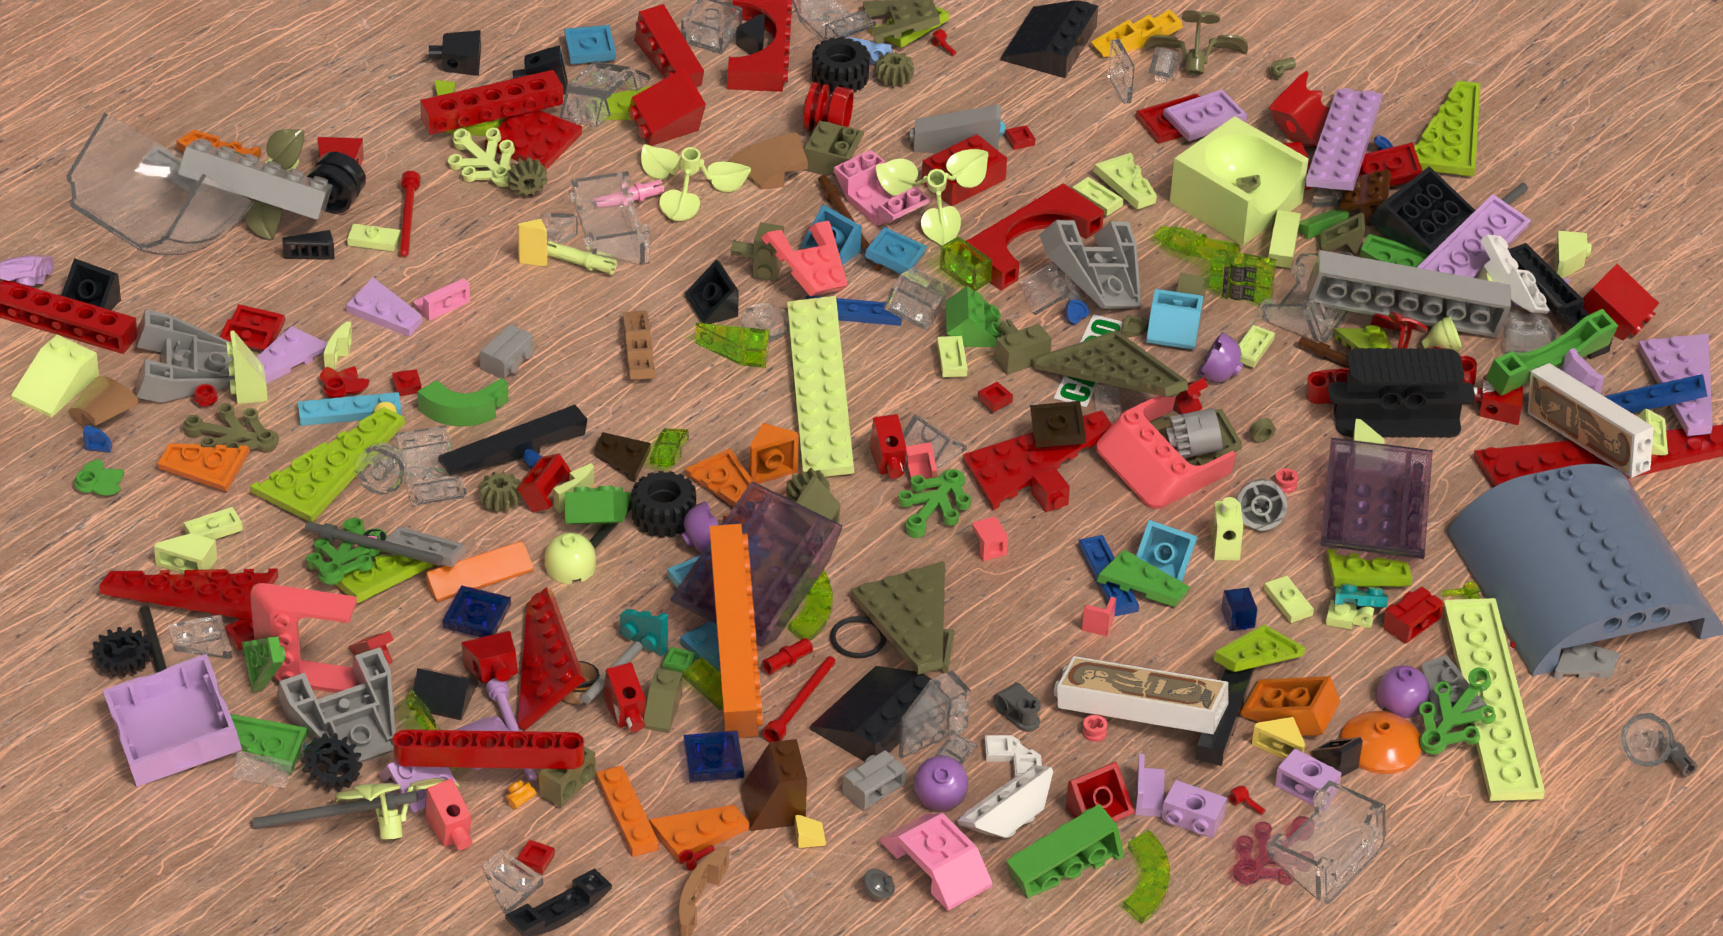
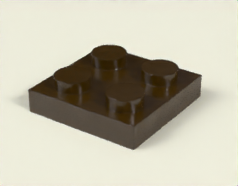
[1030,401,1086,448]

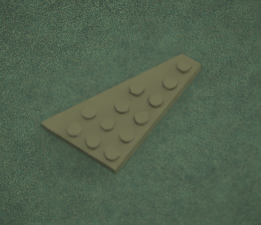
[1032,330,1188,397]
[851,561,946,675]

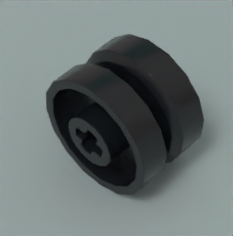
[307,152,366,214]

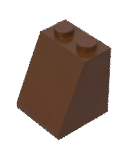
[741,739,807,831]

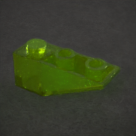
[696,323,770,368]

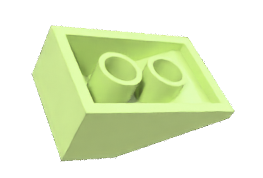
[11,335,99,418]

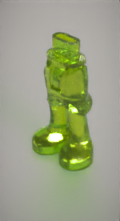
[1154,225,1241,278]

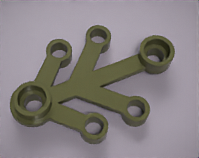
[183,403,279,453]

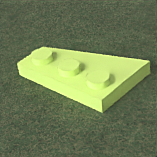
[1093,153,1157,209]

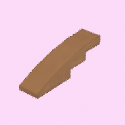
[623,311,655,379]

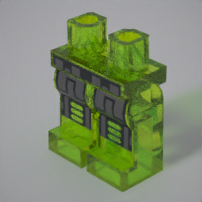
[1209,250,1276,310]

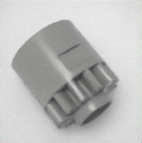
[1165,408,1223,458]

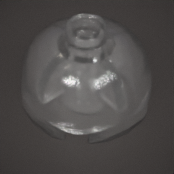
[355,442,408,495]
[1617,713,1674,767]

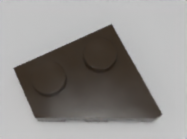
[594,432,651,482]

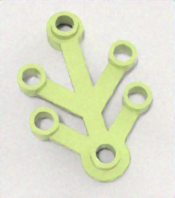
[448,128,515,187]

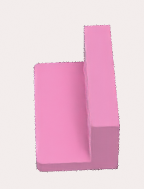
[414,278,470,321]

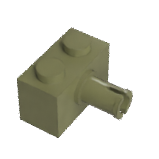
[731,222,784,281]
[995,319,1052,375]

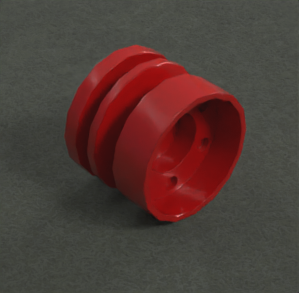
[803,82,854,131]

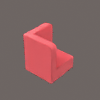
[906,442,937,479]
[973,516,1008,561]
[1082,597,1116,637]

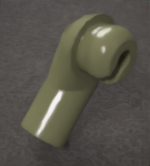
[1269,57,1296,79]

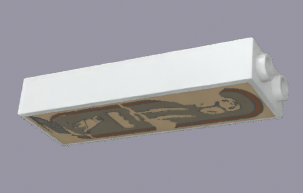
[1528,363,1654,478]
[1054,656,1228,734]

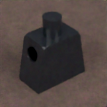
[429,30,481,76]
[512,45,568,95]

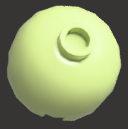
[544,533,596,584]

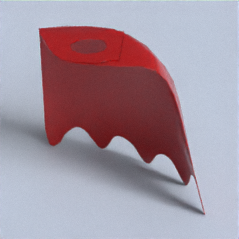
[1269,71,1330,148]

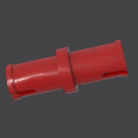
[762,638,813,675]

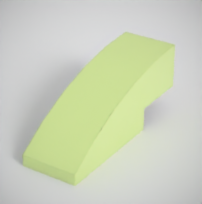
[1268,210,1301,268]

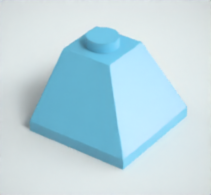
[1136,520,1198,582]

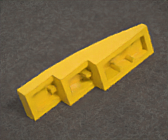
[1091,9,1183,57]

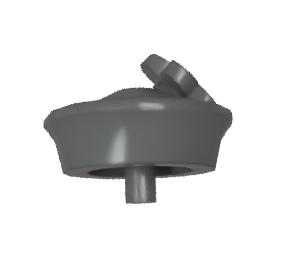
[863,869,895,900]

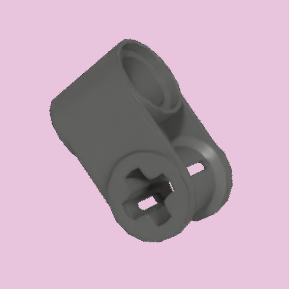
[993,682,1041,732]

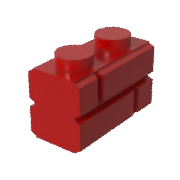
[1383,586,1444,644]

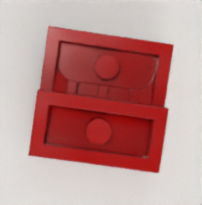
[220,304,286,352]

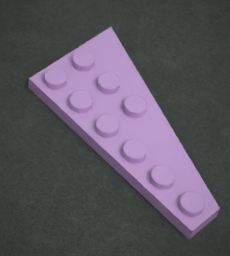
[1638,334,1712,436]

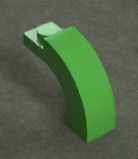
[417,378,509,426]

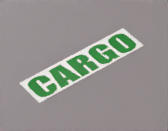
[1054,314,1124,407]

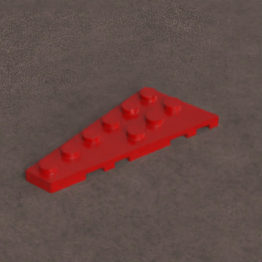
[99,568,278,620]
[518,587,585,731]

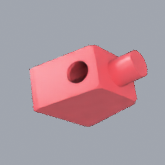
[425,778,473,850]

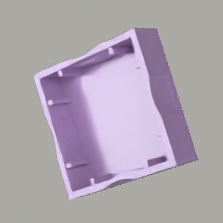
[103,654,242,787]

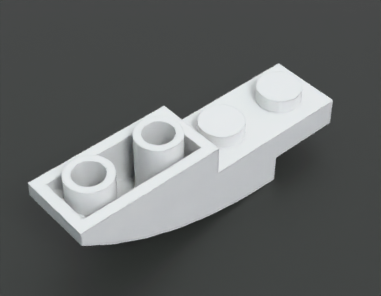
[1481,234,1550,314]

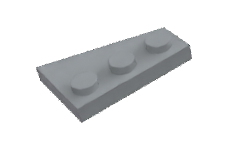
[1422,655,1487,726]

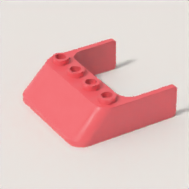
[1096,395,1236,509]
[250,583,358,693]

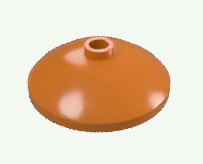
[1341,711,1422,774]

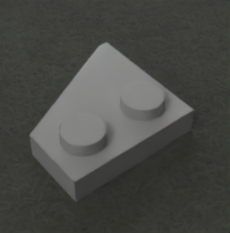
[1554,643,1620,679]

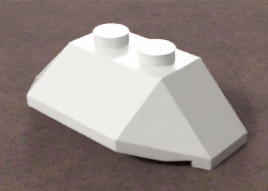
[957,765,1053,838]

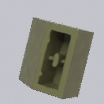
[804,121,864,175]
[788,476,840,555]

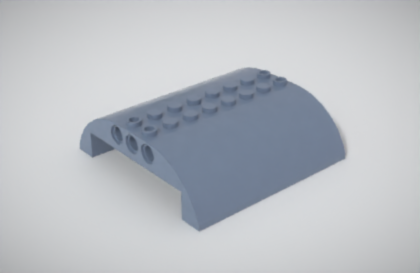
[1447,464,1723,676]

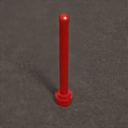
[399,171,421,257]
[762,656,835,742]

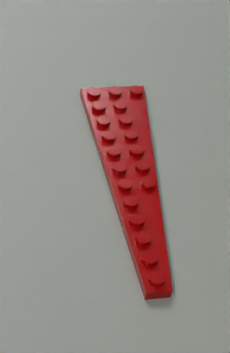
[1473,425,1723,488]

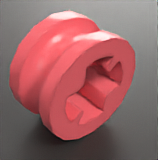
[1275,468,1298,493]
[1082,715,1107,742]

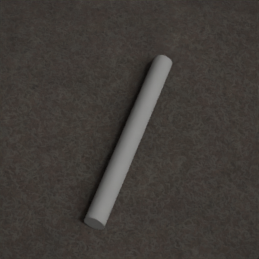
[581,641,643,704]

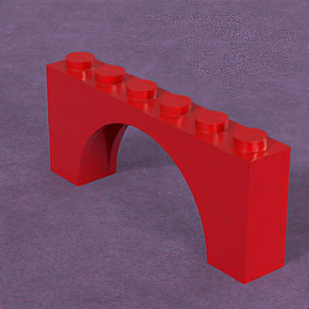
[727,0,792,92]
[960,183,1104,291]

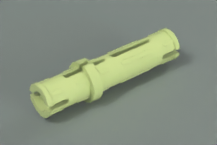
[547,241,617,275]

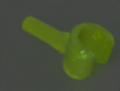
[1443,581,1481,599]

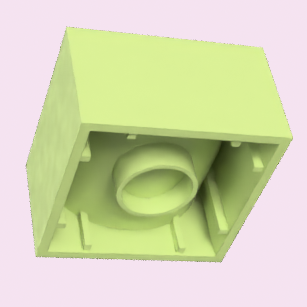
[1170,116,1308,246]

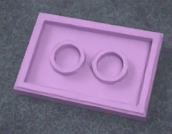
[1163,89,1248,141]

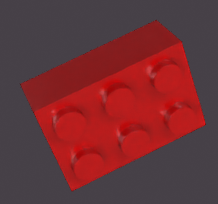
[921,134,1007,206]

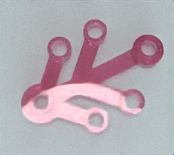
[1233,816,1314,885]

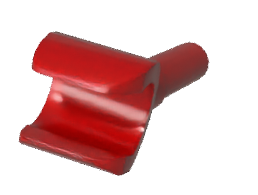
[931,29,956,56]
[1228,786,1266,815]
[679,845,715,871]

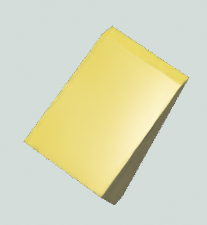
[1252,717,1305,759]

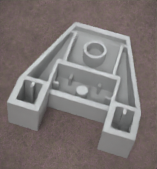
[1039,220,1141,309]
[136,309,234,403]
[277,647,396,763]

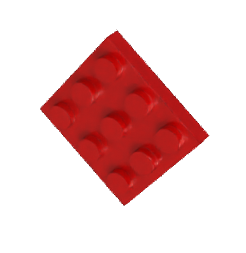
[485,110,582,170]

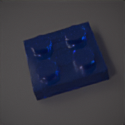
[442,585,511,637]
[683,731,744,782]

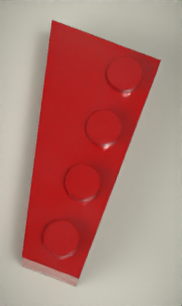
[634,4,704,87]

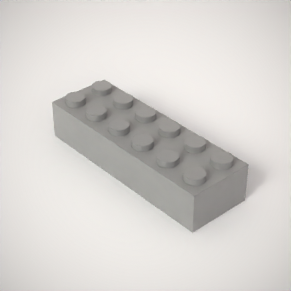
[178,138,333,220]

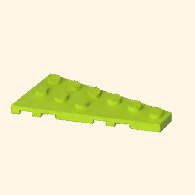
[1414,81,1481,176]
[250,407,406,522]

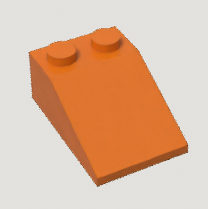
[1241,676,1341,736]

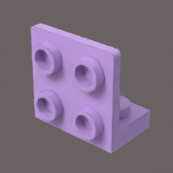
[379,761,459,814]

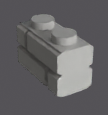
[480,324,534,379]
[842,750,906,811]

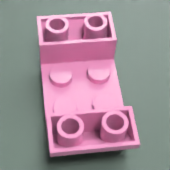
[834,150,931,226]
[880,813,992,911]

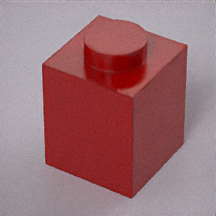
[1031,467,1070,512]

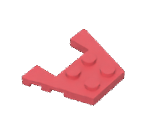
[761,221,848,296]

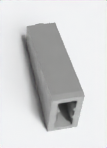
[909,105,1001,153]

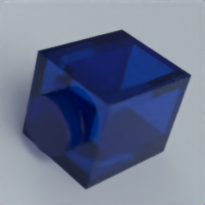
[1221,587,1258,631]

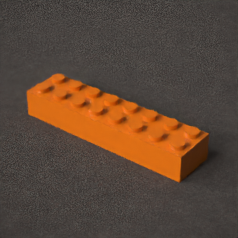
[710,524,763,739]

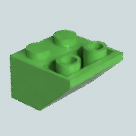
[945,286,1001,347]
[565,486,632,525]

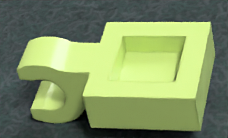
[1326,600,1374,630]

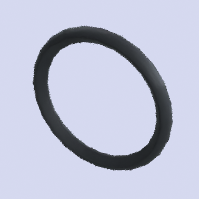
[830,616,886,658]

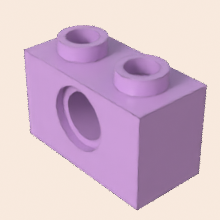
[1275,749,1341,810]
[1162,780,1227,838]

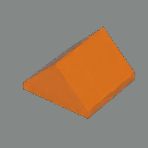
[749,423,799,485]

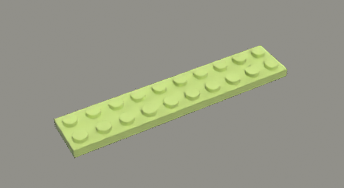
[787,296,855,477]
[1443,598,1545,801]

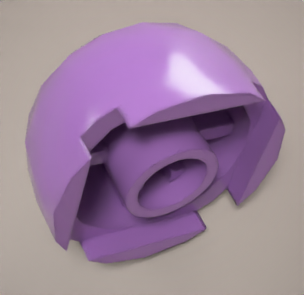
[1197,332,1243,383]
[681,501,719,554]
[1376,665,1430,718]
[914,755,968,812]

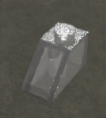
[1149,47,1183,84]

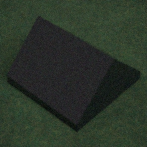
[61,258,121,310]
[684,259,739,325]
[410,668,478,720]

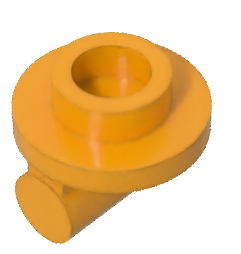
[505,779,536,810]

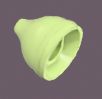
[1422,316,1462,352]

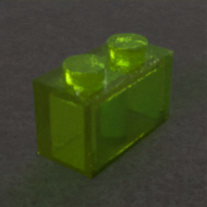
[940,236,992,291]

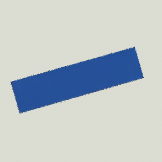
[806,296,903,326]
[1605,374,1708,413]
[1078,535,1139,617]

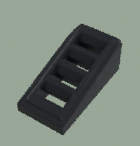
[282,230,335,260]

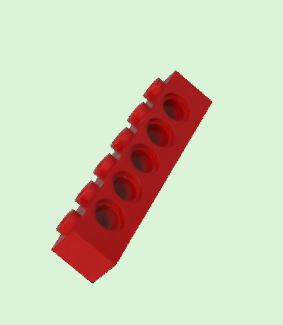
[420,70,563,135]
[0,280,137,354]

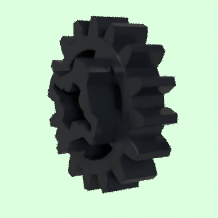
[92,627,152,677]
[301,733,363,792]

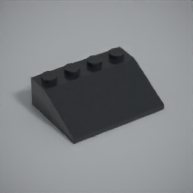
[1001,0,1098,78]
[1368,166,1476,255]
[810,666,941,762]

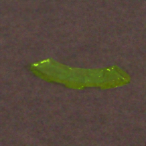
[788,560,833,641]
[405,690,459,769]
[1123,830,1170,924]

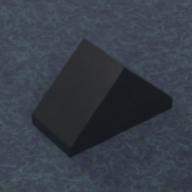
[736,14,765,55]
[1311,737,1363,777]

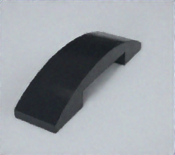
[505,868,612,936]

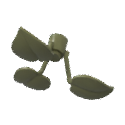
[1143,10,1248,76]
[223,129,304,240]

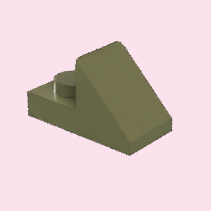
[1320,212,1365,255]

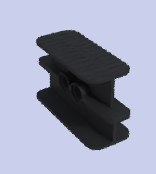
[1328,348,1475,438]

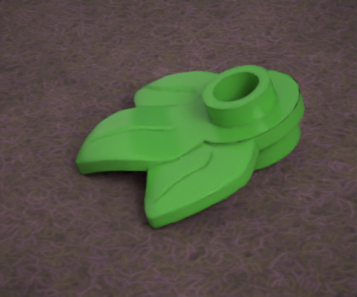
[74,459,124,496]

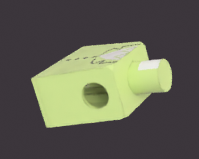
[1210,497,1243,561]

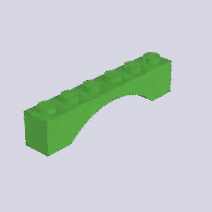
[1485,309,1618,396]

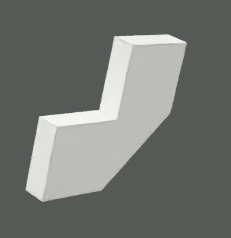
[984,735,1042,777]

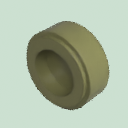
[1249,418,1276,442]

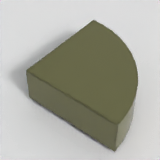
[1236,175,1261,193]
[1120,315,1149,337]

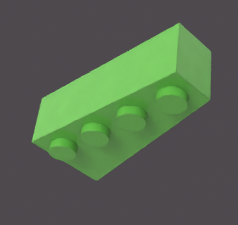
[1006,804,1125,898]

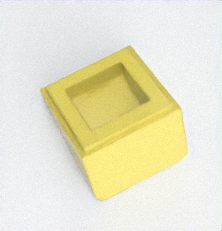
[794,815,826,848]

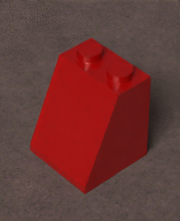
[628,68,706,146]
[1583,264,1659,341]

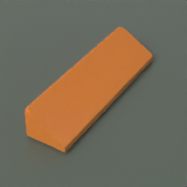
[426,541,534,602]

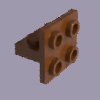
[1341,170,1391,226]

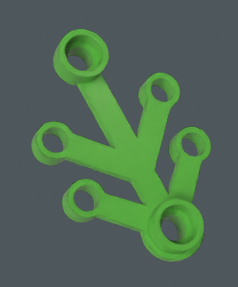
[898,469,971,538]
[306,518,380,585]
[1419,667,1496,755]

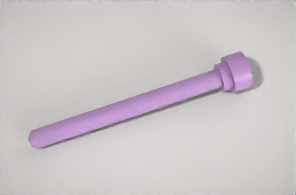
[486,678,537,781]

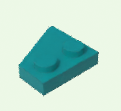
[1334,584,1388,608]
[620,609,668,657]

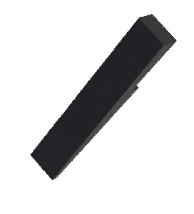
[1508,243,1613,359]
[438,404,588,476]
[1195,667,1255,766]

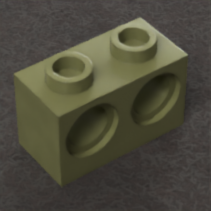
[539,746,596,807]

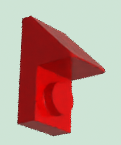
[1173,378,1208,415]
[349,631,394,665]

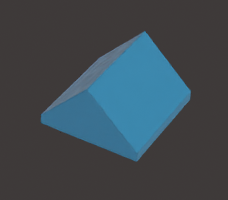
[800,204,862,266]

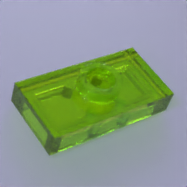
[682,657,723,711]

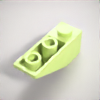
[226,331,268,404]

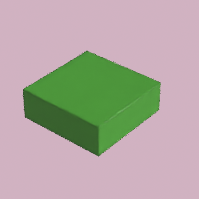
[662,647,696,677]

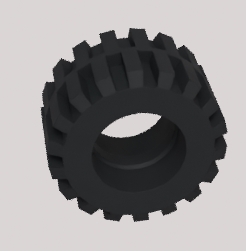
[812,37,870,93]
[632,471,696,538]

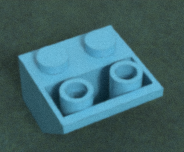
[1146,289,1204,350]

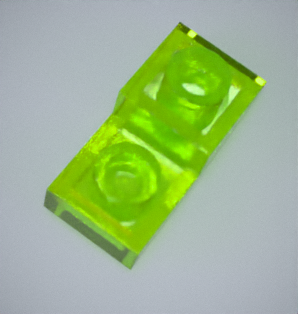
[650,428,689,467]

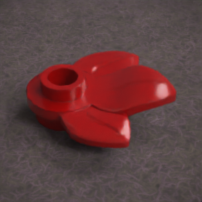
[320,366,370,398]

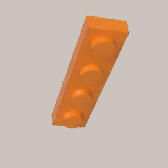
[596,765,659,857]

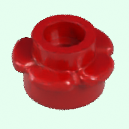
[193,384,218,407]

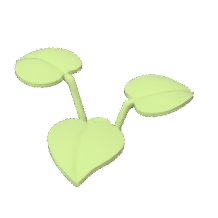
[641,144,751,221]
[876,149,988,247]
[335,778,460,839]

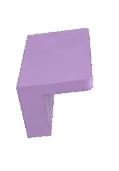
[1135,754,1165,817]

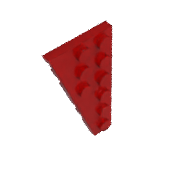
[963,410,1112,511]

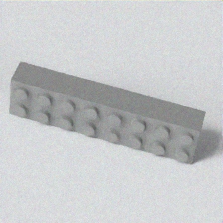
[1307,250,1511,338]

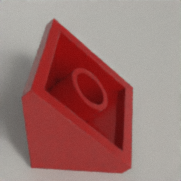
[1066,762,1135,822]

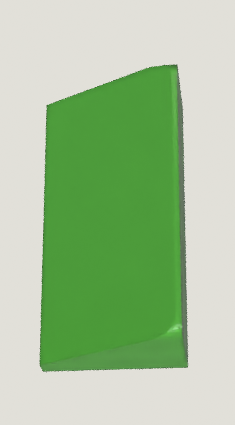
[1299,209,1349,239]

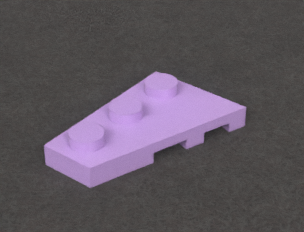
[346,278,423,337]
[257,326,327,384]

